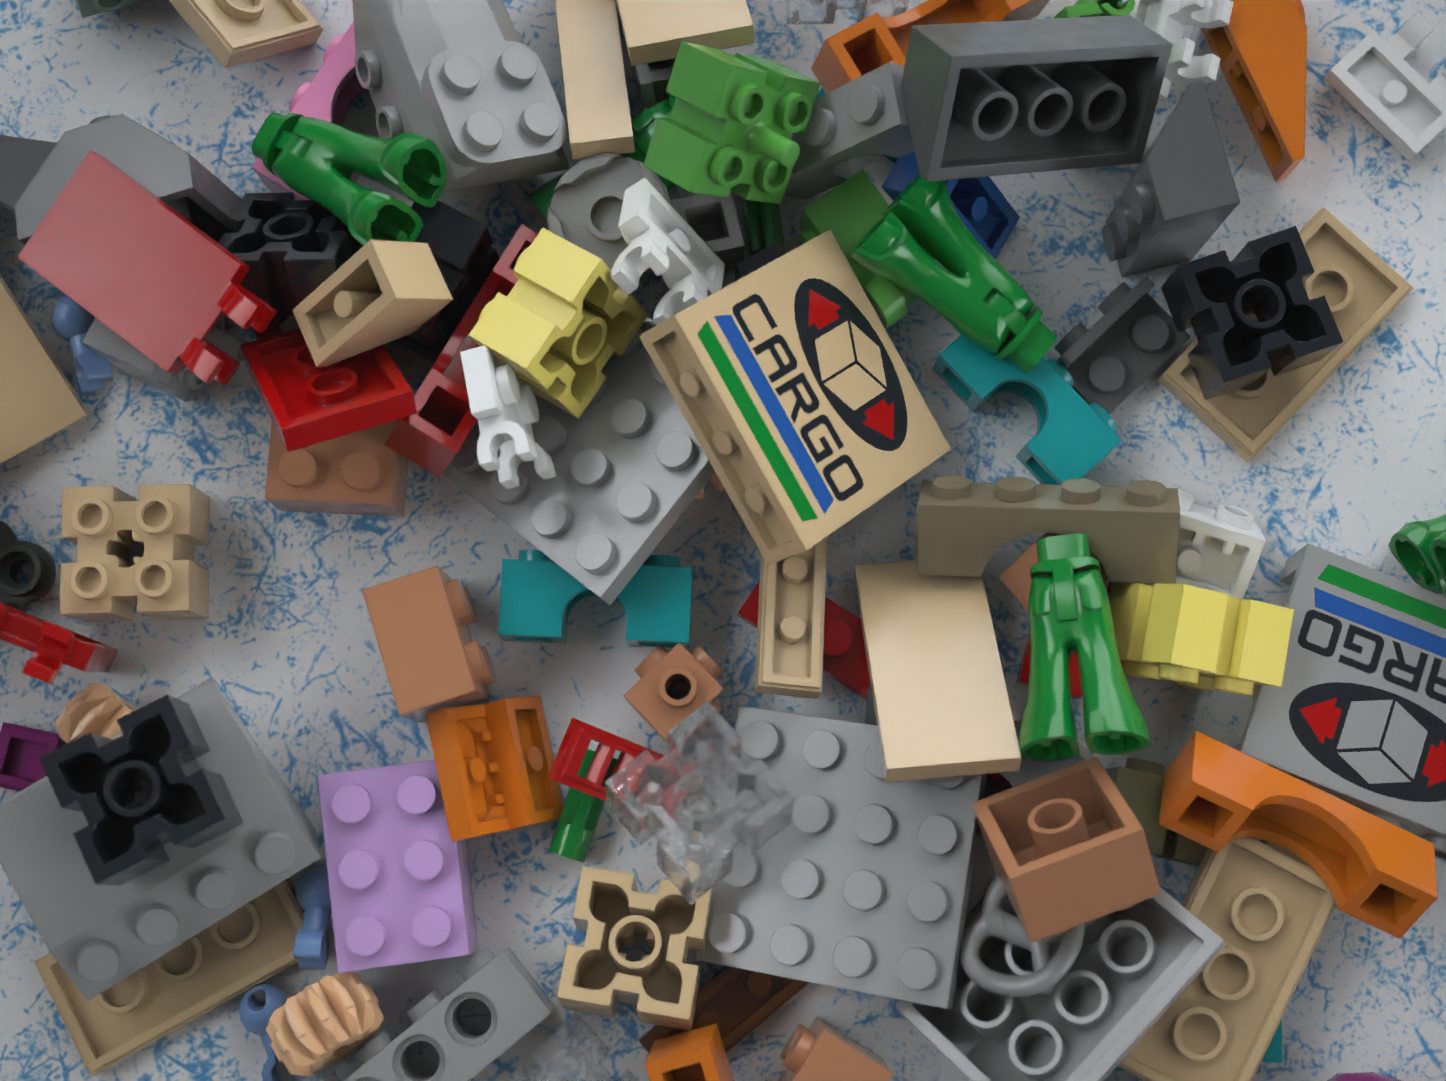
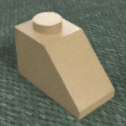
[292,240,453,367]

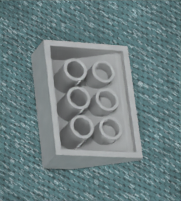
[0,677,321,1001]
[894,888,1226,1081]

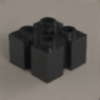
[218,192,363,328]
[394,200,499,362]
[1161,226,1343,400]
[39,695,244,886]

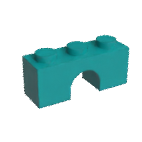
[932,335,1123,485]
[498,549,693,649]

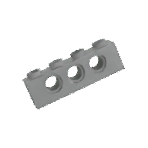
[323,947,556,1081]

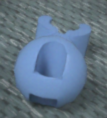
[51,296,112,393]
[294,865,332,970]
[239,984,307,1081]

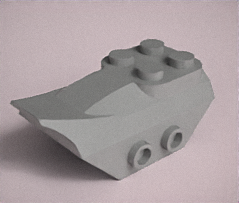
[352,0,570,192]

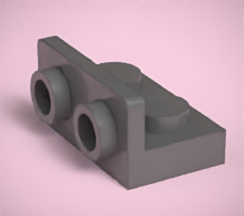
[1054,276,1191,414]

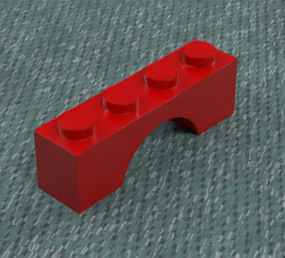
[384,224,538,478]

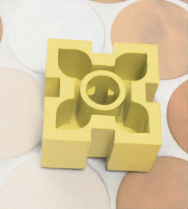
[469,228,649,419]
[1109,583,1294,696]

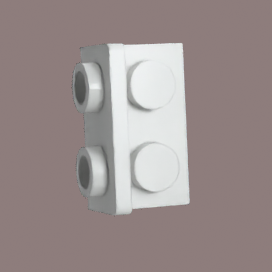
[1166,486,1266,599]

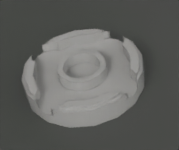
[547,153,672,271]

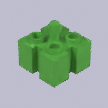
[643,41,821,204]

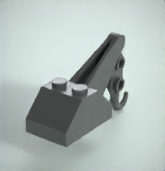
[0,114,242,245]

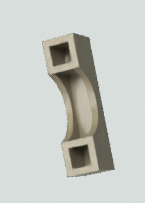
[917,475,1180,584]

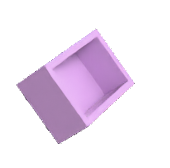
[317,760,479,973]

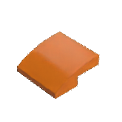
[425,695,564,842]

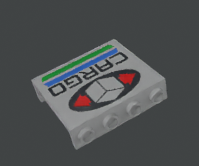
[1232,543,1446,861]

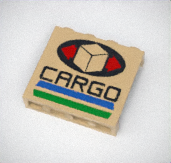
[639,230,951,565]

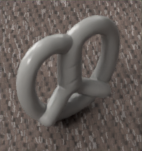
[960,877,1085,997]

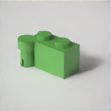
[798,170,935,329]

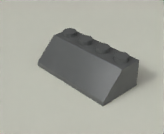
[901,15,1173,182]

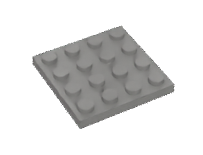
[442,317,715,605]
[695,705,987,1009]

